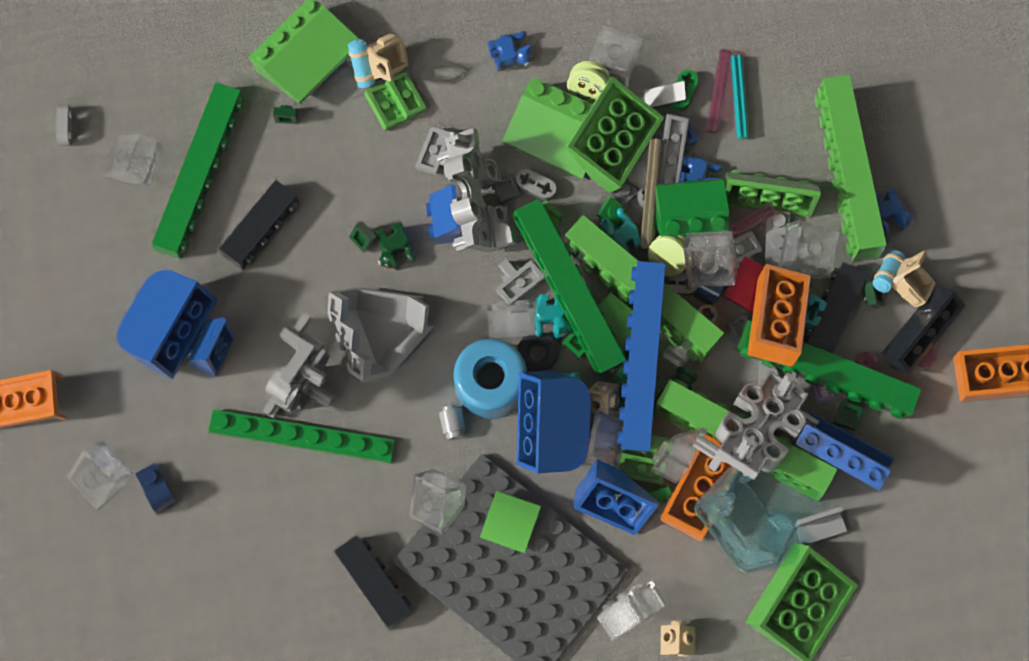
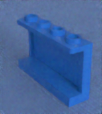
[795,412,895,491]

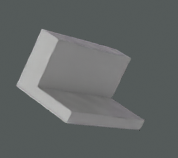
[794,506,847,545]

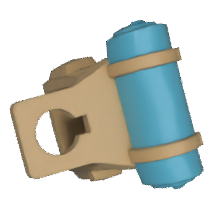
[348,34,408,88]
[873,250,936,308]

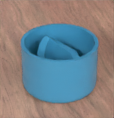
[453,338,527,419]

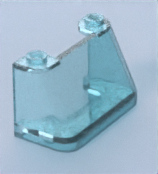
[694,466,798,573]

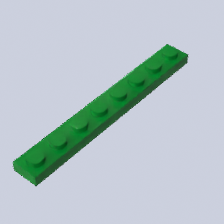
[208,409,395,464]

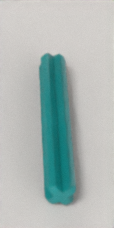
[730,55,749,140]

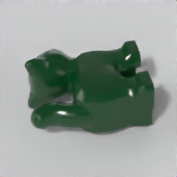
[375,222,416,270]

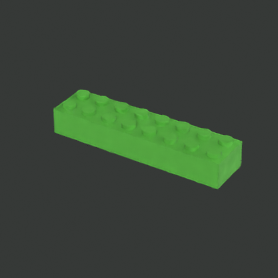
[815,74,887,262]
[564,215,724,364]
[654,380,837,502]

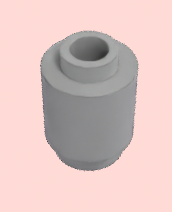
[439,405,466,440]

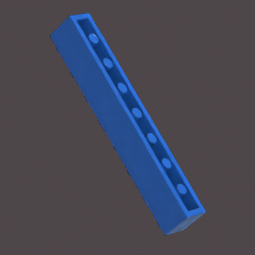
[617,261,666,452]

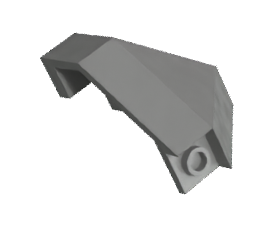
[327,287,434,381]

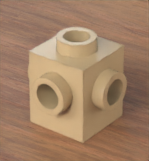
[589,381,620,417]
[661,621,695,657]

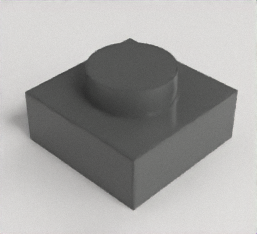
[607,179,639,206]

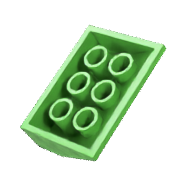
[248,0,359,104]
[566,76,664,193]
[502,77,593,180]
[724,170,821,217]
[745,543,858,661]

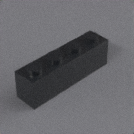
[219,180,299,271]
[803,262,868,354]
[881,286,966,374]
[334,535,413,631]

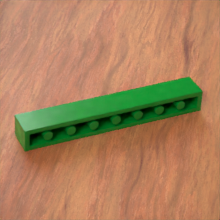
[151,82,245,259]
[512,199,626,377]
[735,320,921,420]

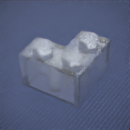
[596,581,668,641]

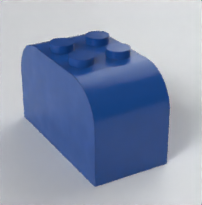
[117,270,218,379]
[516,371,592,474]

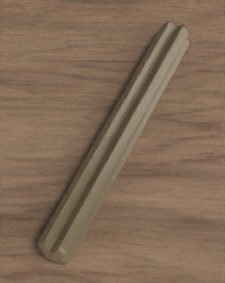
[640,139,663,250]

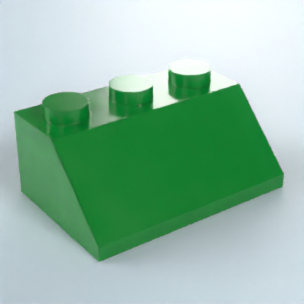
[655,179,729,237]

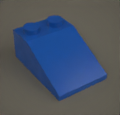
[187,317,236,377]
[574,459,659,536]

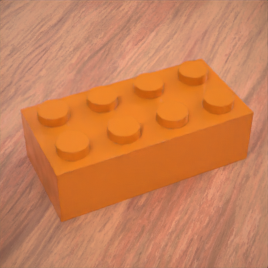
[747,264,810,367]
[953,344,1029,402]
[660,434,738,542]

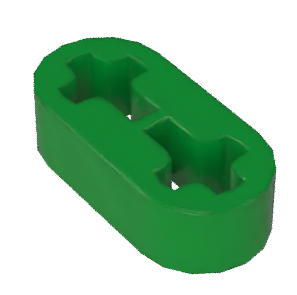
[670,70,698,112]

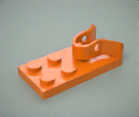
[0,370,66,428]

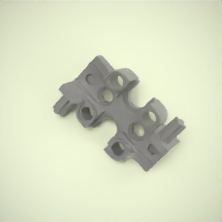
[437,128,523,252]
[262,313,335,419]
[693,370,819,480]

